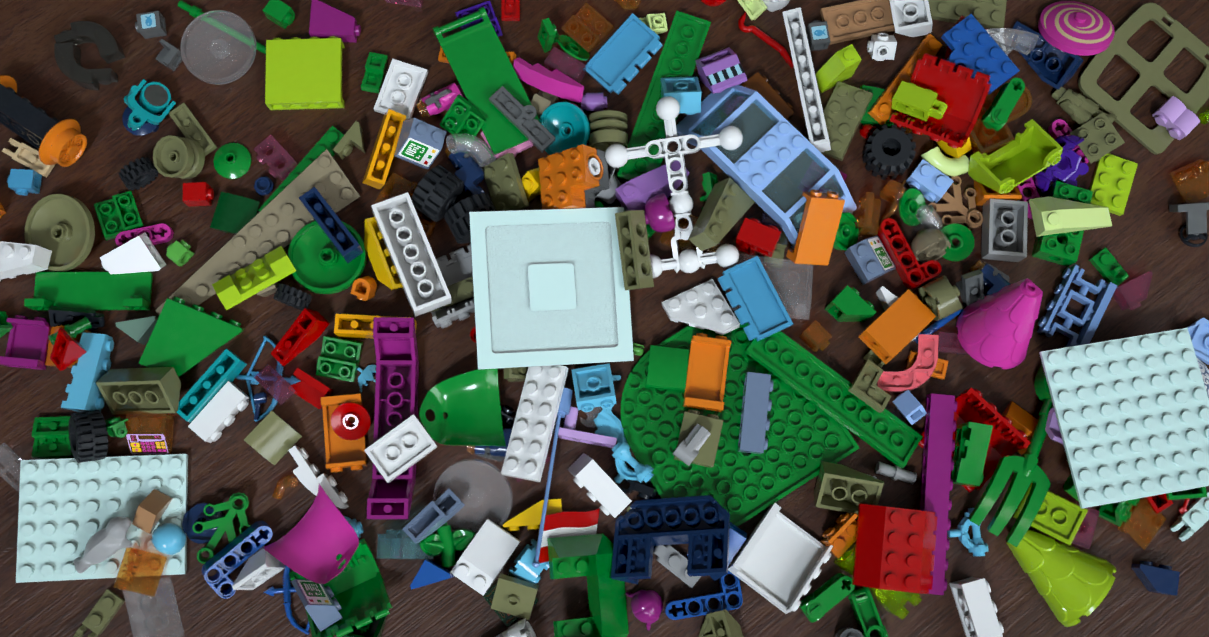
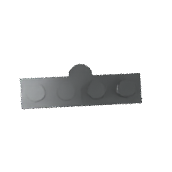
[489,86,556,153]

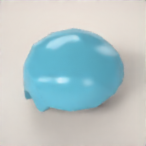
[152,522,186,555]

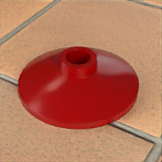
[331,402,371,441]

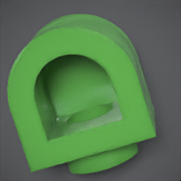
[166,239,195,266]

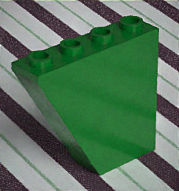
[139,296,245,378]

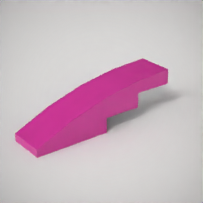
[513,57,584,103]

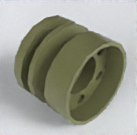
[589,110,628,152]

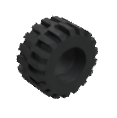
[68,410,108,463]

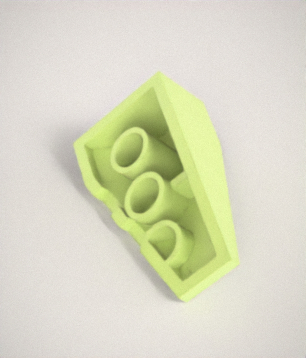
[1029,197,1112,237]

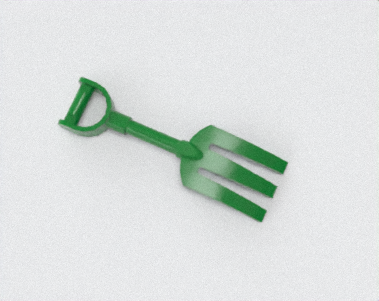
[968,365,1054,547]

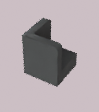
[156,39,185,71]

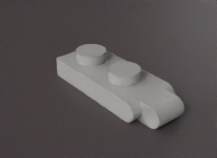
[653,545,701,588]

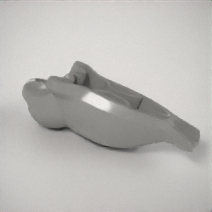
[74,517,132,573]

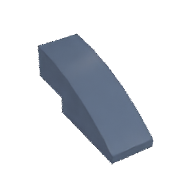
[403,488,465,544]

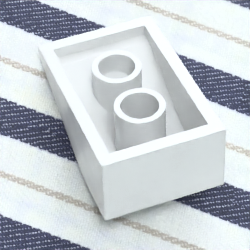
[450,519,520,596]

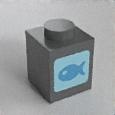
[135,11,167,39]
[806,20,830,51]

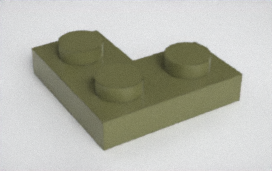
[848,359,891,413]

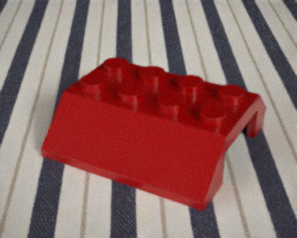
[852,503,938,594]

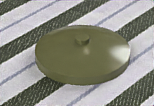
[24,194,95,271]

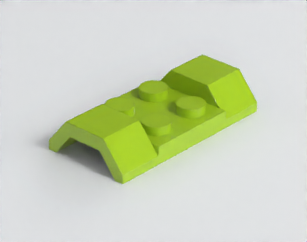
[212,246,296,310]

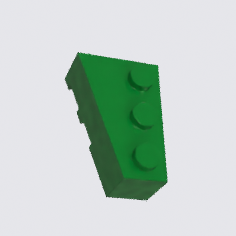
[951,422,993,487]

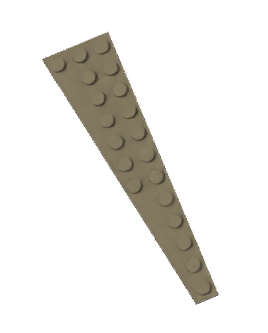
[155,149,360,315]

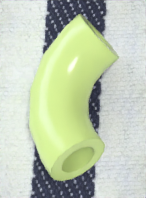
[921,146,970,177]

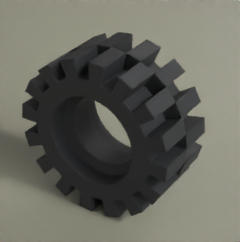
[119,157,158,190]
[273,283,312,310]

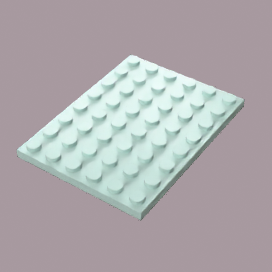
[16,454,188,583]

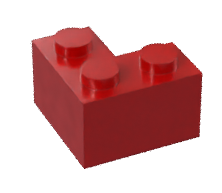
[736,218,781,258]

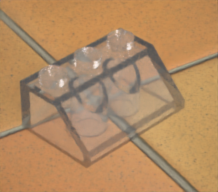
[123,577,185,637]

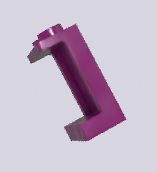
[0,315,51,370]

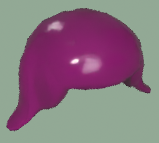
[626,590,663,630]

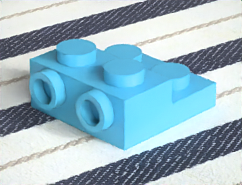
[571,363,617,412]

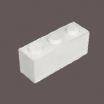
[188,381,250,443]

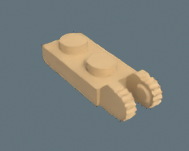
[2,138,55,178]

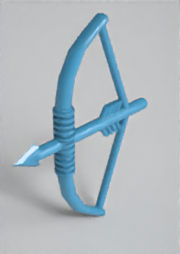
[236,336,301,422]

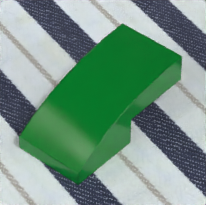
[361,52,388,94]

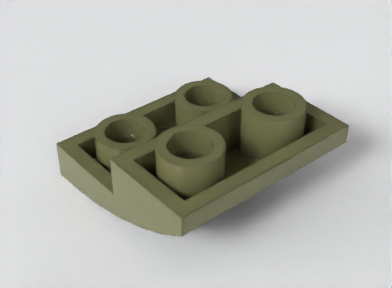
[244,410,302,466]

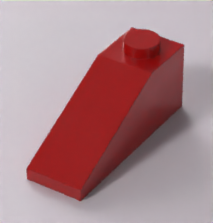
[270,308,330,366]

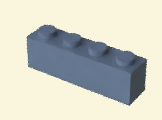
[737,372,774,454]

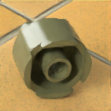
[919,275,962,321]

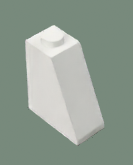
[100,233,166,274]

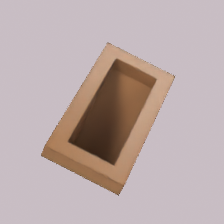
[132,489,173,534]

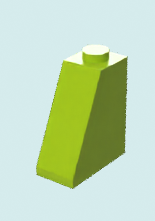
[815,44,862,93]

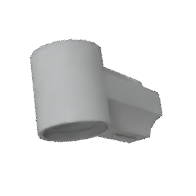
[673,424,711,466]

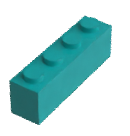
[176,349,247,423]

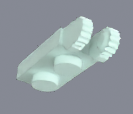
[1170,492,1209,542]

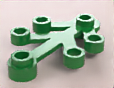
[192,492,251,564]

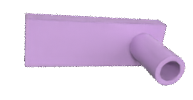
[558,407,617,448]

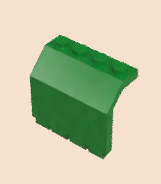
[289,538,393,637]

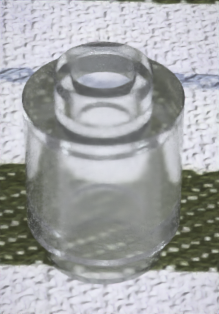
[916,205,943,230]

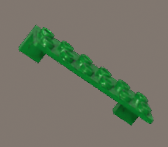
[24,272,153,310]

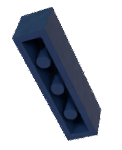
[299,187,363,263]

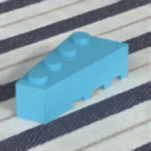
[61,332,114,412]

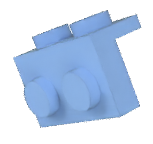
[906,159,954,203]

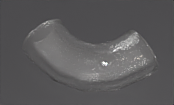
[446,133,496,167]

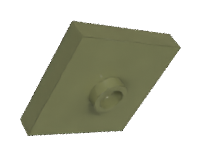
[491,573,539,620]

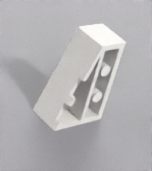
[0,241,52,281]
[567,453,632,518]

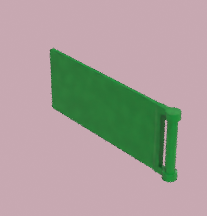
[432,7,541,155]

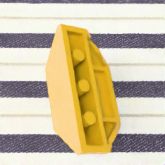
[364,217,403,290]

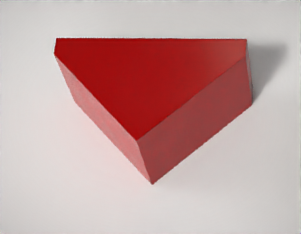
[50,328,86,371]

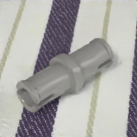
[875,461,917,485]

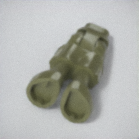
[1052,87,1117,126]

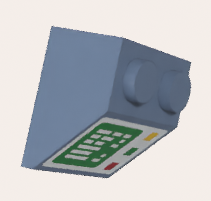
[394,118,446,169]
[845,235,896,285]
[291,579,342,632]

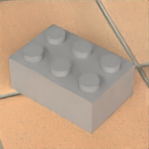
[981,198,1028,262]

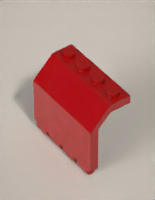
[890,53,992,148]
[918,387,1031,493]

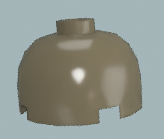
[911,228,951,264]

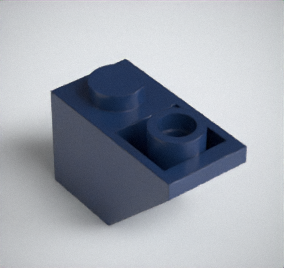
[1131,561,1180,596]

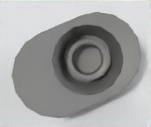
[594,166,621,204]

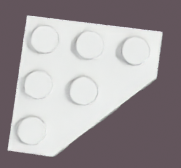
[662,279,740,335]

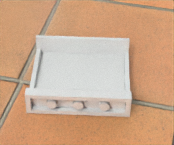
[728,503,833,614]

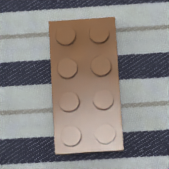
[820,0,895,45]

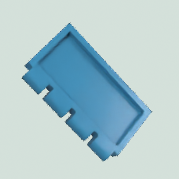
[583,13,663,95]
[718,256,793,342]

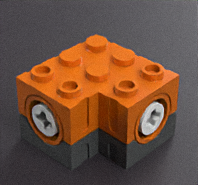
[538,144,609,210]

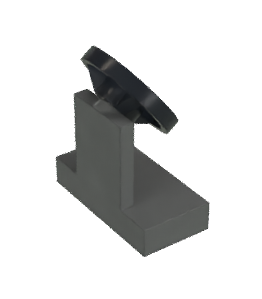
[1169,202,1209,247]

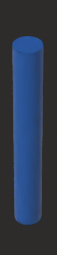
[914,308,963,344]

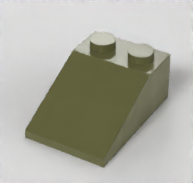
[814,461,884,514]

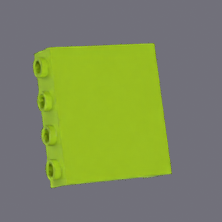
[265,36,345,110]

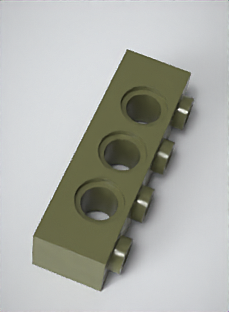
[615,210,654,291]

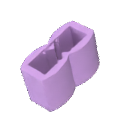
[1152,96,1200,140]

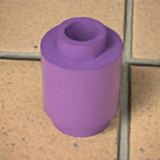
[581,93,607,111]

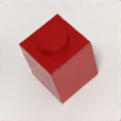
[183,182,214,207]

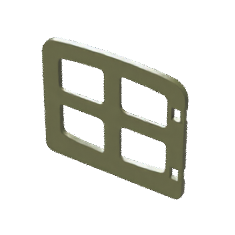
[1078,3,1209,155]

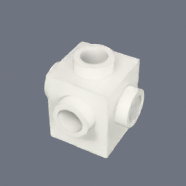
[867,33,897,61]

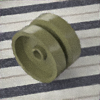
[153,135,205,179]

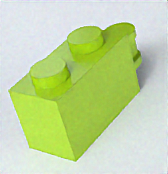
[891,81,948,122]

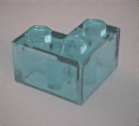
[377,530,433,559]

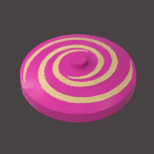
[1038,1,1115,56]

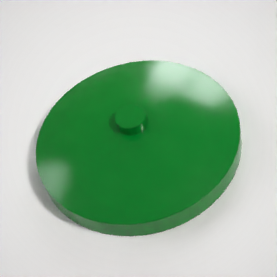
[288,221,366,294]

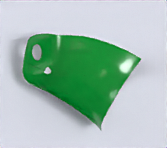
[419,369,506,447]

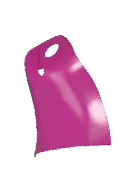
[263,483,359,584]

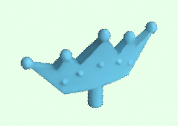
[357,365,376,392]

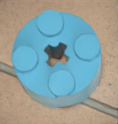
[509,539,549,584]

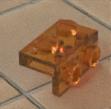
[857,192,881,236]

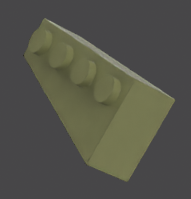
[688,177,755,251]

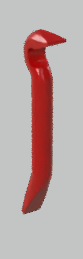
[738,11,794,68]

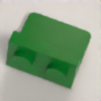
[1097,498,1140,527]

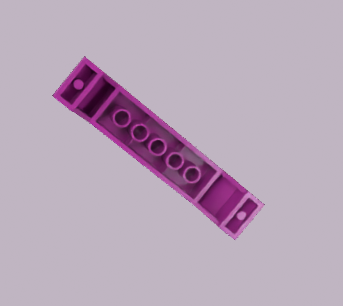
[367,317,419,519]

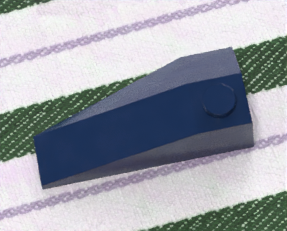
[1006,21,1084,90]

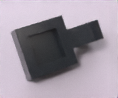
[621,479,657,500]

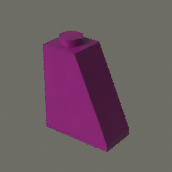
[309,0,361,43]

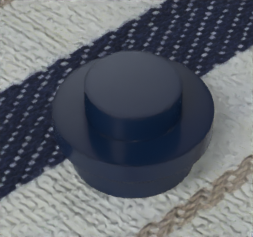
[254,177,274,195]

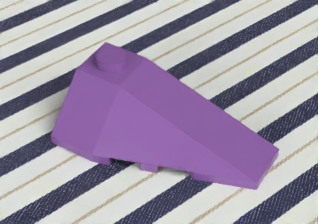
[615,161,690,213]

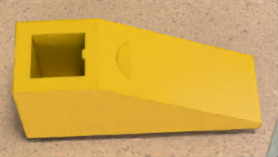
[503,499,562,531]

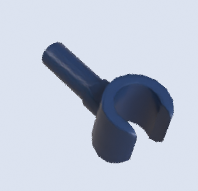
[254,392,267,420]

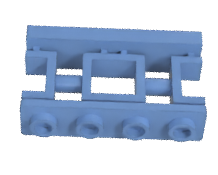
[1037,264,1117,347]

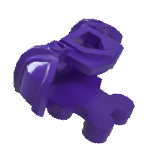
[1034,135,1089,193]

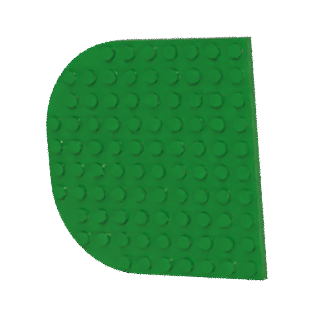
[620,314,859,527]

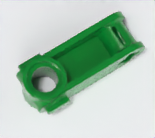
[981,78,1025,132]
[799,573,855,623]
[848,586,888,637]

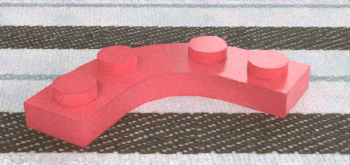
[877,334,939,392]

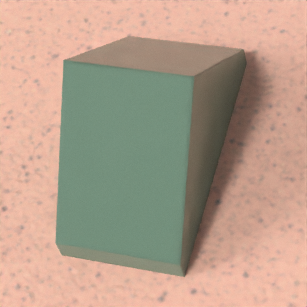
[116,316,158,345]

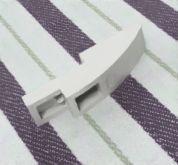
[288,446,349,509]

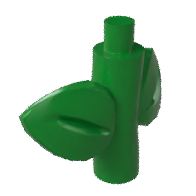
[420,522,475,567]

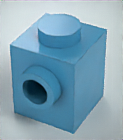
[7,169,42,196]

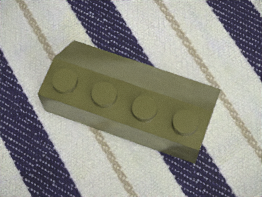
[96,367,181,415]

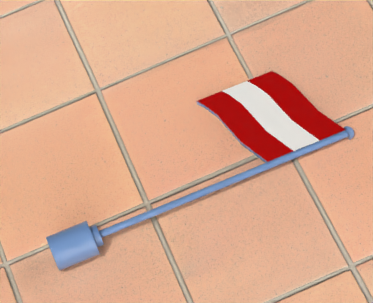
[532,388,600,568]

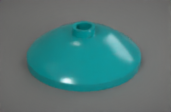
[539,102,590,155]

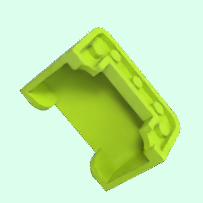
[968,119,1063,194]

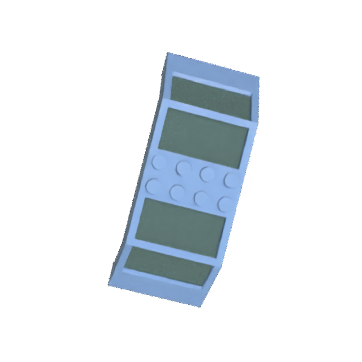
[676,85,857,249]

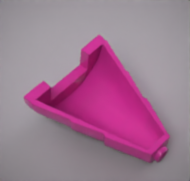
[956,278,1043,369]

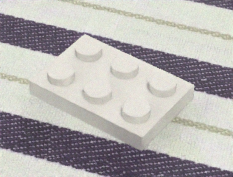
[374,59,428,120]
[364,414,437,483]

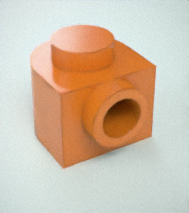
[350,276,377,301]

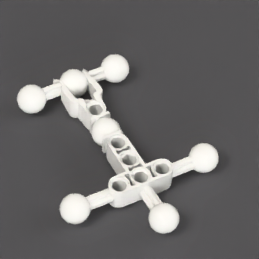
[605,96,743,278]

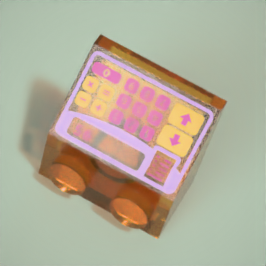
[125,414,174,455]

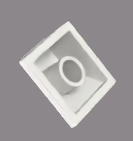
[889,0,933,37]
[232,546,285,590]

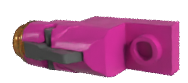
[415,82,467,118]

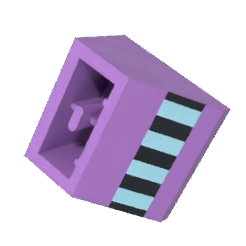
[695,48,747,94]

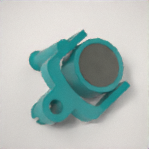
[124,79,176,131]

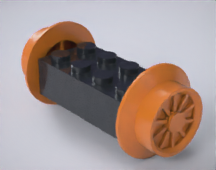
[0,75,87,167]

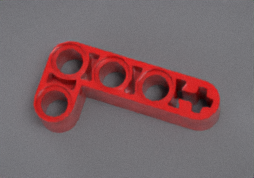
[876,218,942,289]

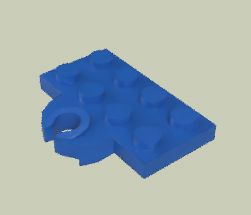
[941,14,1020,94]

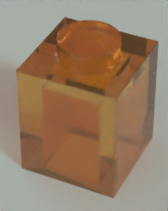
[799,320,832,352]

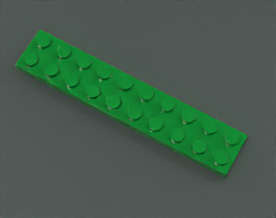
[617,11,711,182]
[745,331,923,469]

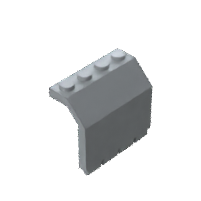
[431,244,475,328]

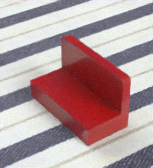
[288,368,333,409]

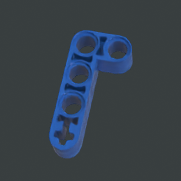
[202,521,273,599]
[664,570,743,620]

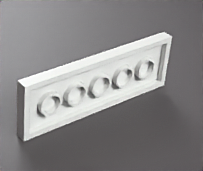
[501,365,568,482]

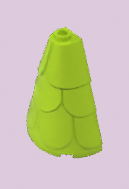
[1006,530,1117,627]

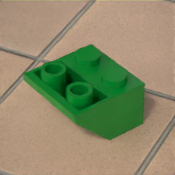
[825,285,876,322]

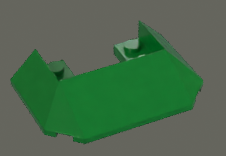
[547,534,629,637]

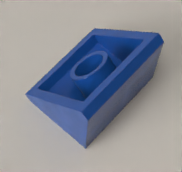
[410,559,455,589]

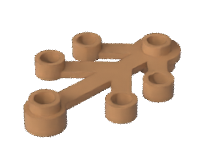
[926,176,983,228]

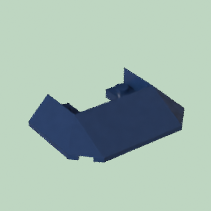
[611,495,730,585]

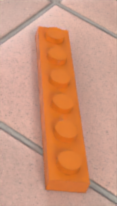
[868,33,943,125]

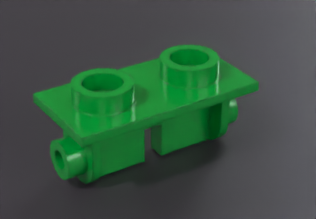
[105,416,128,438]

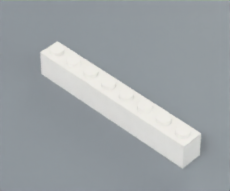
[783,7,831,152]

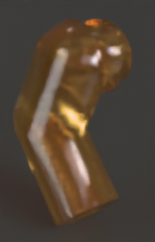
[615,0,641,10]
[272,475,298,500]

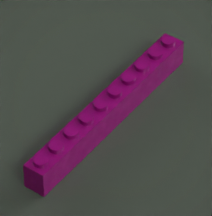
[920,394,957,595]

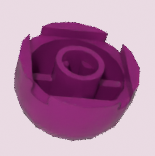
[644,193,675,232]

